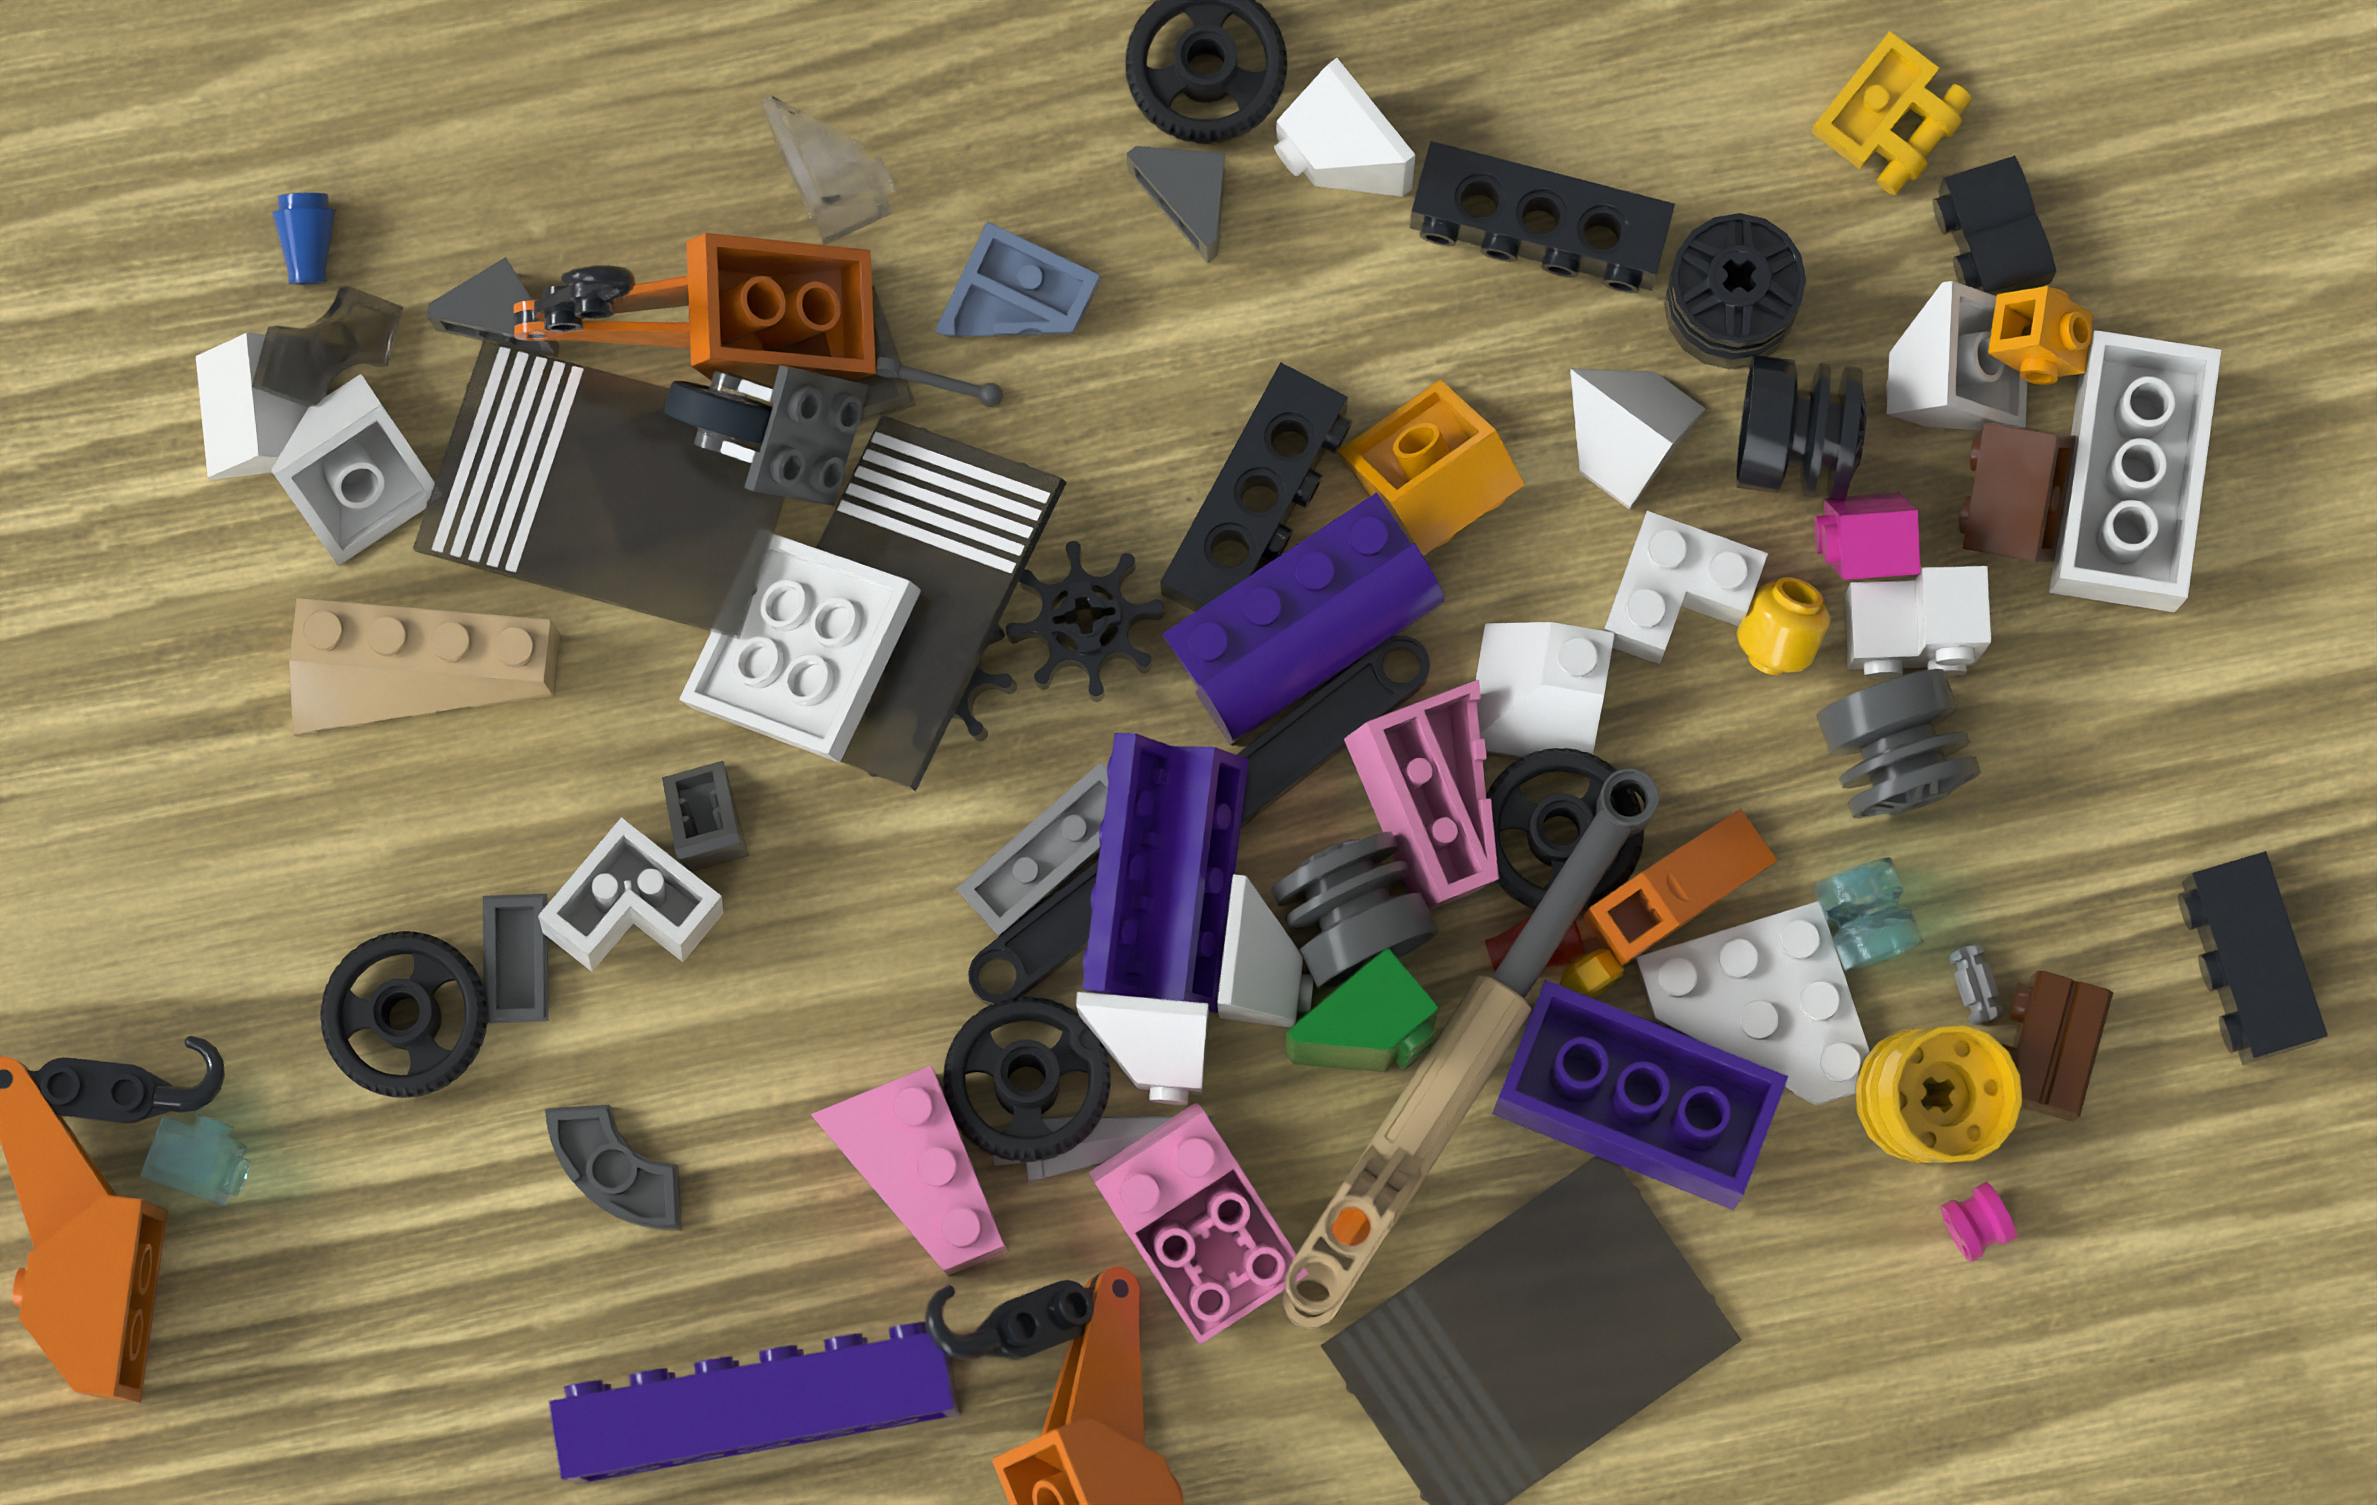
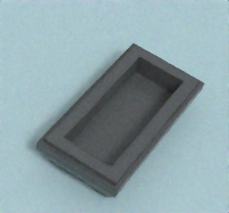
[483,894,549,1023]

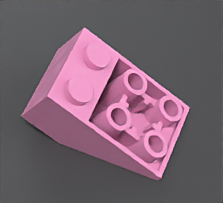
[1089,1102,1309,1345]

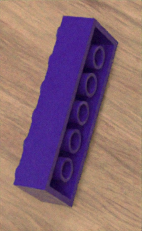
[549,1322,961,1484]

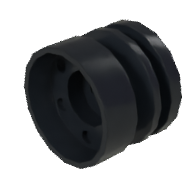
[1664,213,1806,369]
[1736,355,1867,501]

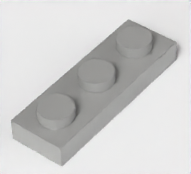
[956,762,1108,937]

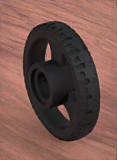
[1125,0,1287,144]
[1486,748,1644,911]
[320,931,488,1098]
[943,996,1111,1162]

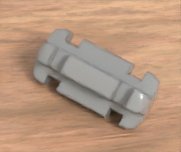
[1949,944,2004,1025]

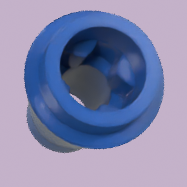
[272,193,335,285]

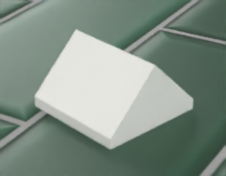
[196,333,328,480]

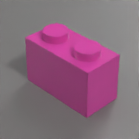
[1814,492,1921,580]

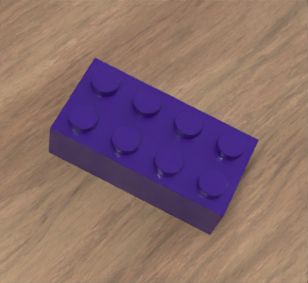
[1492,980,1789,1211]

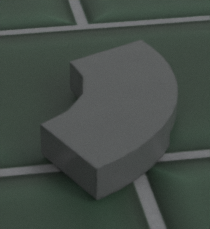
[545,1104,682,1231]

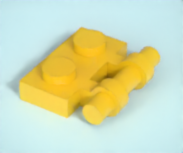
[1811,31,1972,195]

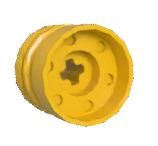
[1855,1025,2022,1163]

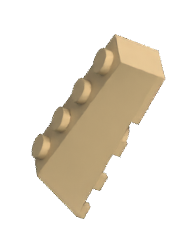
[289,598,560,737]

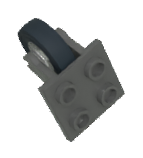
[664,365,869,506]

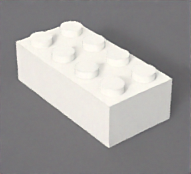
[2049,330,2221,612]

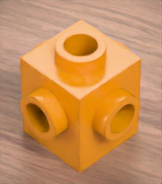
[1988,286,2093,385]

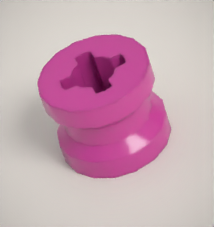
[1940,1181,2018,1263]

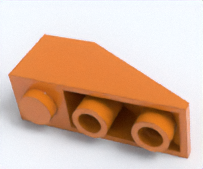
[1583,808,1778,968]

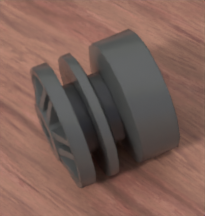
[1816,668,1981,819]
[1271,832,1439,990]

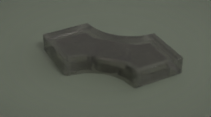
[252,286,404,407]

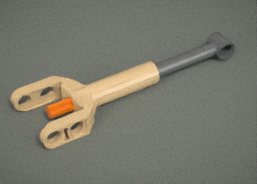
[1282,769,1659,1330]

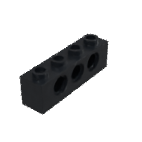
[1410,141,1675,294]
[1160,362,1353,612]

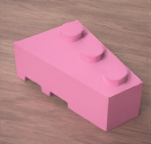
[1344,679,1499,911]
[811,1065,1008,1276]

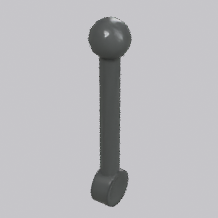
[876,357,1003,407]

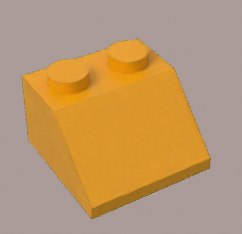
[1338,380,1525,556]

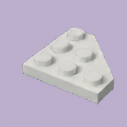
[1634,901,1870,1106]

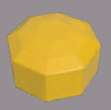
[1559,949,1624,999]

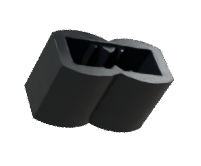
[1933,156,2056,296]

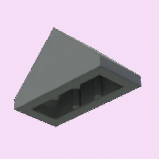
[1126,146,1225,263]
[426,257,560,358]
[662,761,749,872]

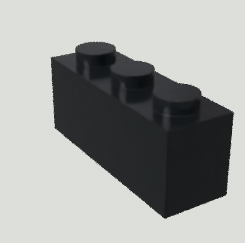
[2178,851,2328,1065]

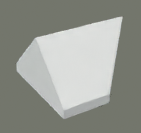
[1570,369,1705,510]

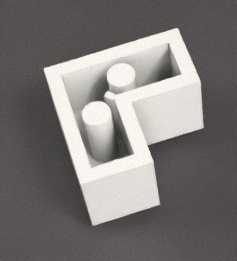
[1604,511,1768,665]
[1844,566,1991,679]
[538,818,724,972]

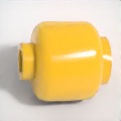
[1736,577,1831,675]

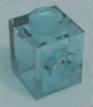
[140,1114,250,1207]

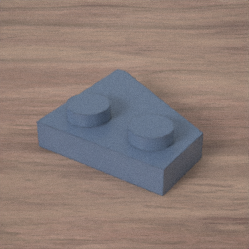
[935,222,1103,337]

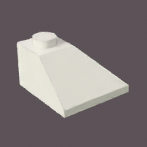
[1274,58,1415,197]
[1886,281,2028,431]
[271,374,444,566]
[1475,622,1615,758]
[1218,874,1314,1027]
[1076,992,1209,1105]

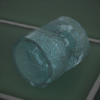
[1813,857,1924,972]

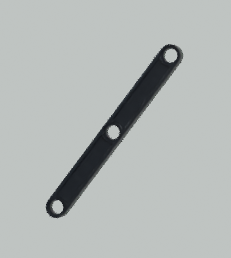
[968,636,1430,1005]

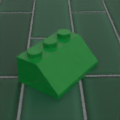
[1286,947,1439,1072]

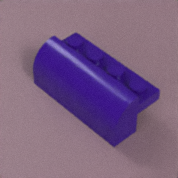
[1162,492,1445,745]
[1082,733,1249,1013]

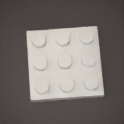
[679,529,921,763]

